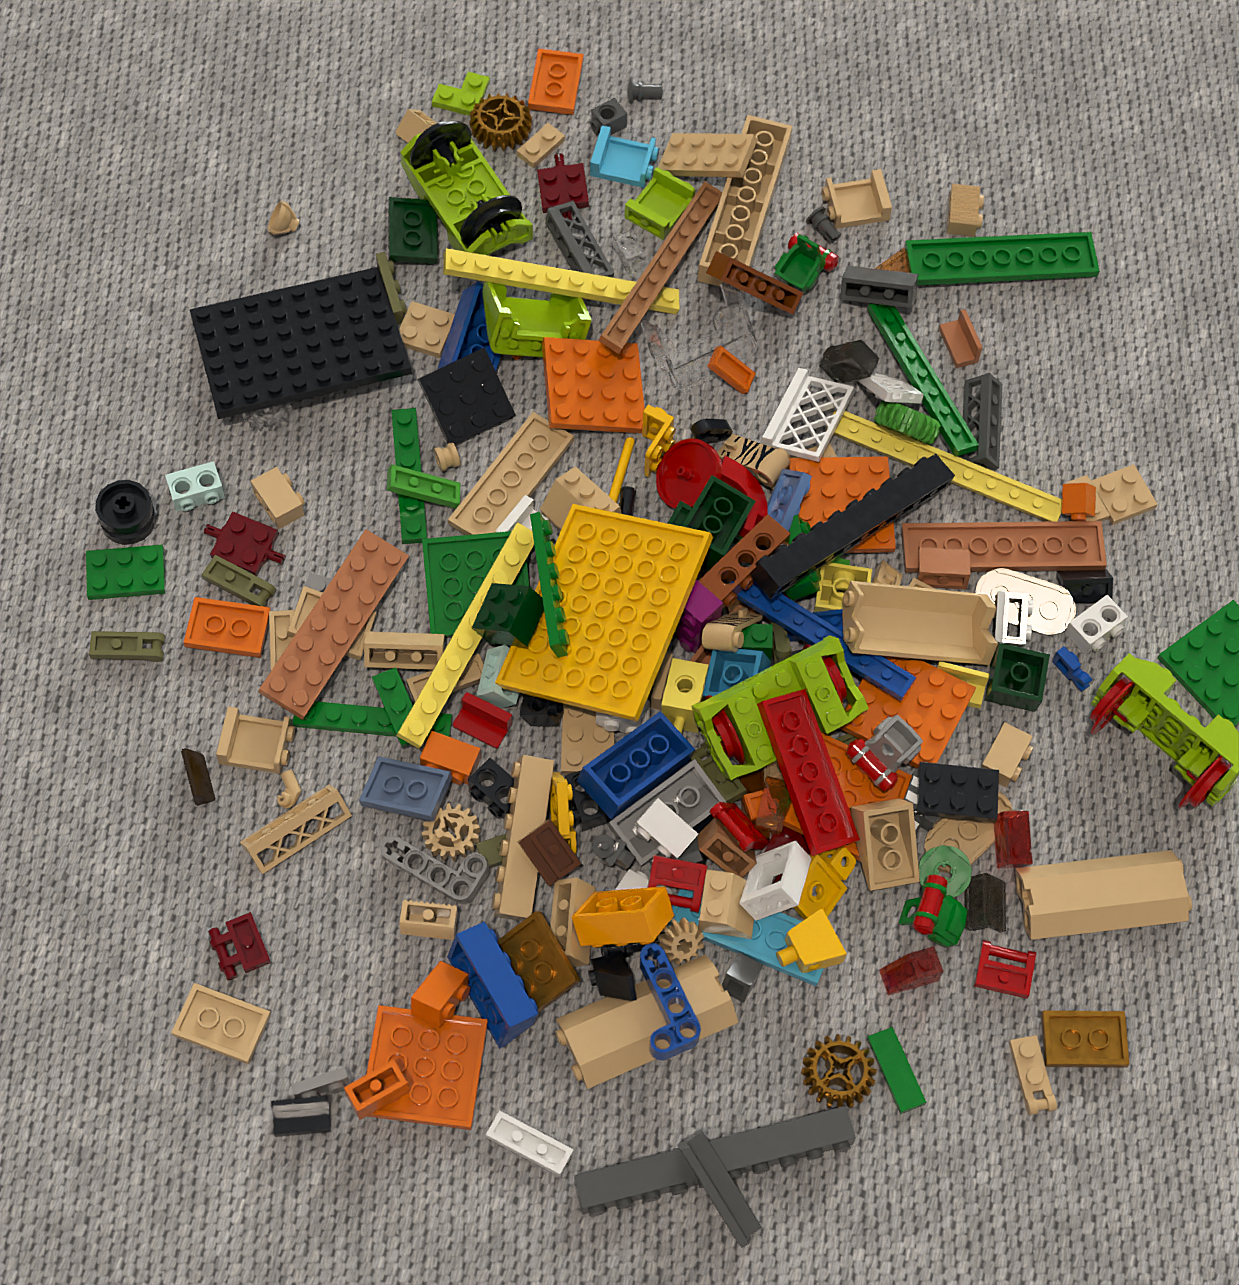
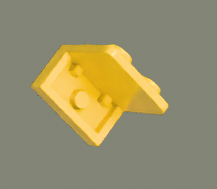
[642,404,676,477]

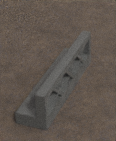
[545,201,615,278]
[961,373,1003,470]
[677,1130,762,1248]

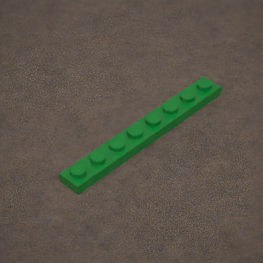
[867,303,979,457]

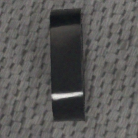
[690,418,733,443]

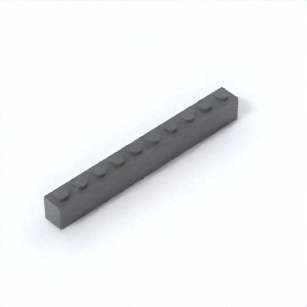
[574,1106,856,1217]

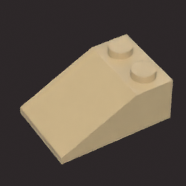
[851,798,920,891]

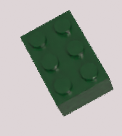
[682,475,756,568]

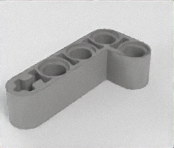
[380,836,490,905]

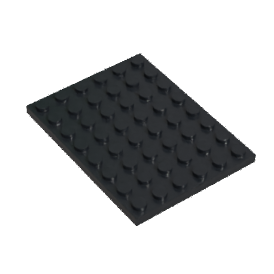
[189,267,412,419]

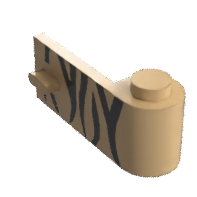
[717,434,791,487]
[702,608,762,652]

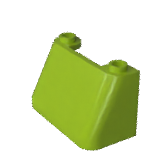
[482,281,592,357]

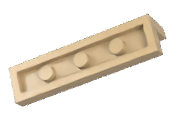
[240,784,352,874]

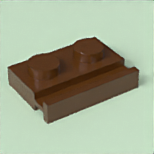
[517,819,581,887]

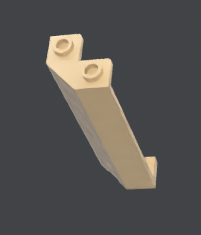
[842,581,998,665]
[1016,850,1192,940]
[555,954,739,1089]

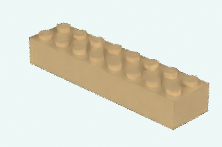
[698,115,793,293]

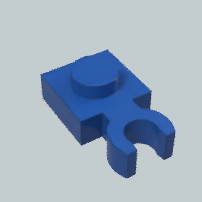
[1052,646,1092,692]

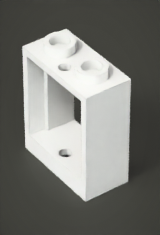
[739,841,812,920]

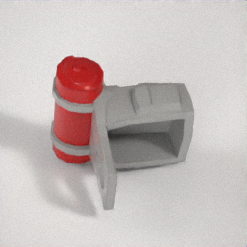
[845,715,923,792]

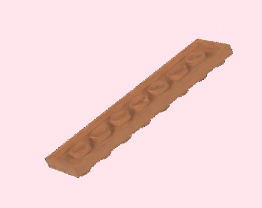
[901,521,1107,573]
[258,529,409,720]

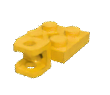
[549,772,576,854]
[793,847,856,920]

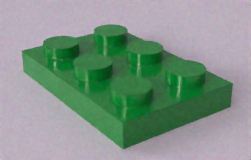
[86,544,166,600]

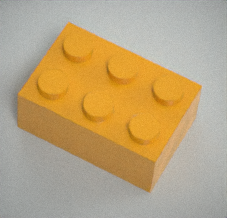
[572,886,674,948]

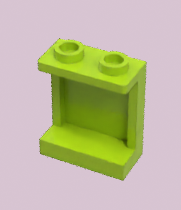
[624,167,695,240]

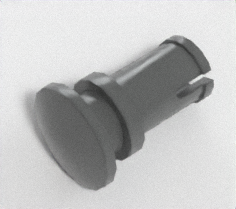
[627,78,663,102]
[806,206,842,244]

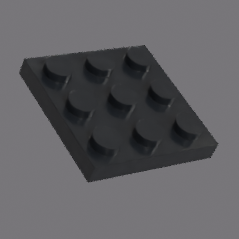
[417,347,516,445]

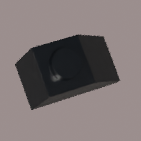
[588,952,637,1001]

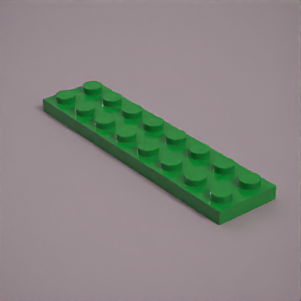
[904,232,1100,285]

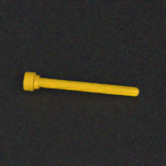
[609,437,635,503]

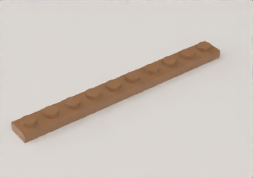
[598,181,722,354]

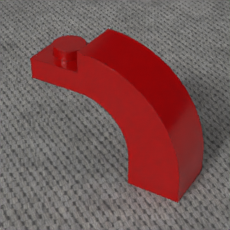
[721,456,768,537]

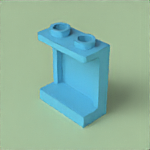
[590,126,659,188]

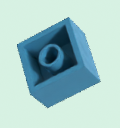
[703,649,771,698]

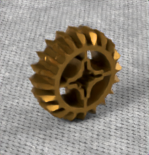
[469,92,532,152]
[801,1034,877,1108]

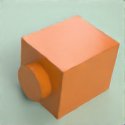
[1062,483,1096,521]

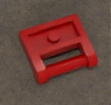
[709,802,769,852]
[647,855,707,913]
[974,940,1036,999]

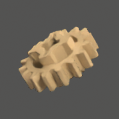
[422,803,481,862]

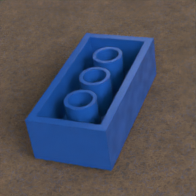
[577,711,695,820]

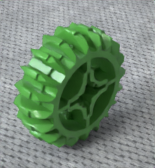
[874,401,941,445]

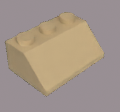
[540,466,622,531]

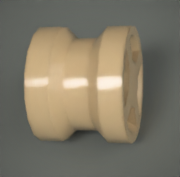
[433,442,461,472]

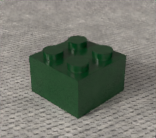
[472,583,544,647]
[985,643,1050,712]

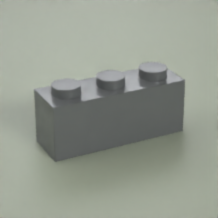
[840,265,918,308]

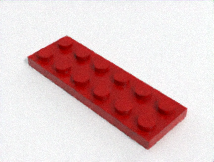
[757,689,860,856]

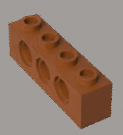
[706,251,803,315]
[699,514,791,609]

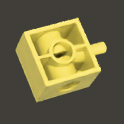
[813,562,872,612]
[661,658,709,734]

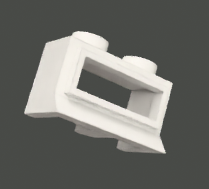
[995,590,1033,646]

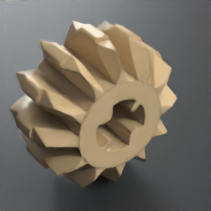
[658,917,704,966]

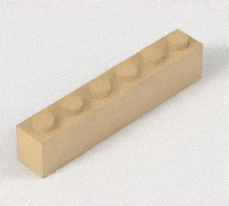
[491,755,554,921]

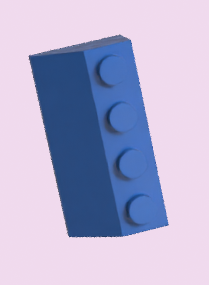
[437,281,501,371]
[447,921,538,1049]

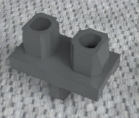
[592,835,636,870]

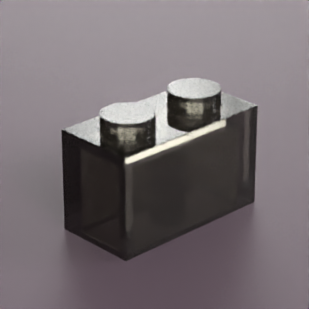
[819,339,880,384]

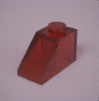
[879,946,944,996]

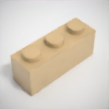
[364,631,445,670]
[550,877,595,967]

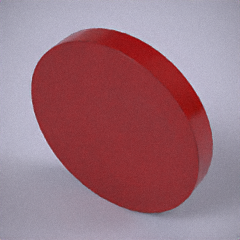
[656,439,722,509]

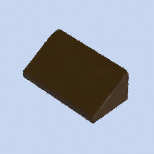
[181,748,216,806]

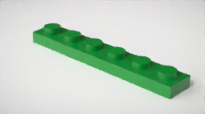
[391,408,427,544]
[530,511,570,658]
[293,701,452,740]

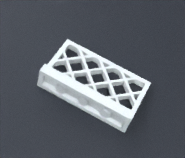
[762,368,854,462]

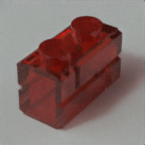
[994,811,1033,868]

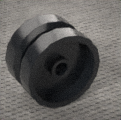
[95,480,156,545]

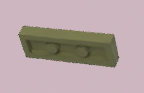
[376,252,407,325]

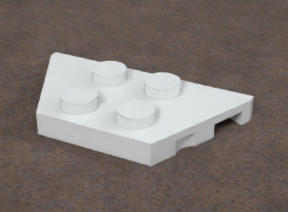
[851,367,924,405]

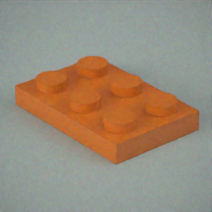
[528,48,584,115]
[183,597,271,658]

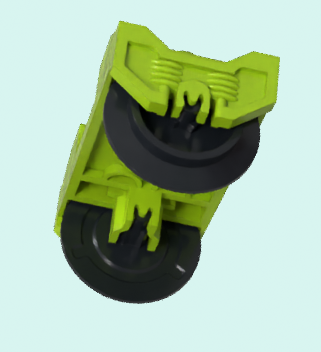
[400,121,533,256]

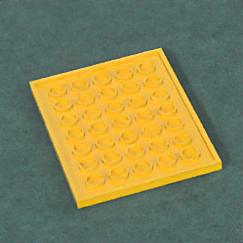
[495,504,713,722]

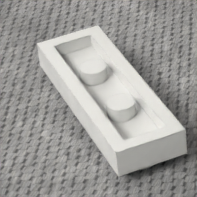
[486,1110,574,1177]

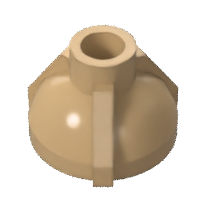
[267,201,299,235]

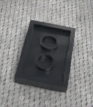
[916,762,999,823]

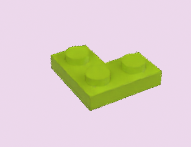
[432,71,490,116]

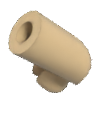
[277,770,301,808]

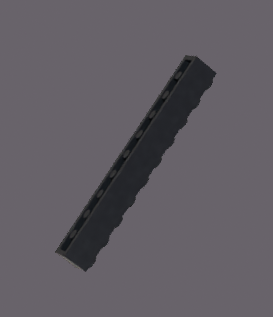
[751,453,955,599]

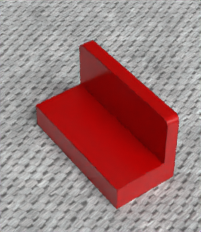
[453,692,513,749]

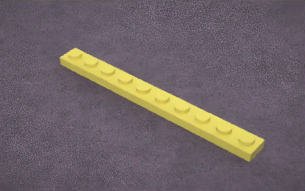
[443,248,680,314]
[826,411,1062,522]
[396,522,534,749]

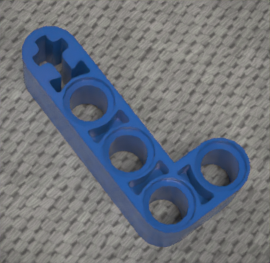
[639,943,701,1061]

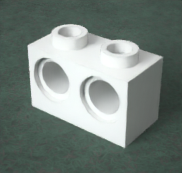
[1065,595,1128,655]

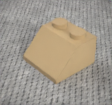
[698,869,754,939]

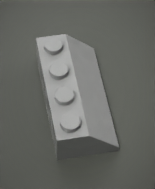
[607,759,726,866]

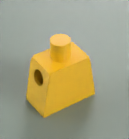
[776,909,847,973]

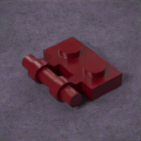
[208,912,271,981]

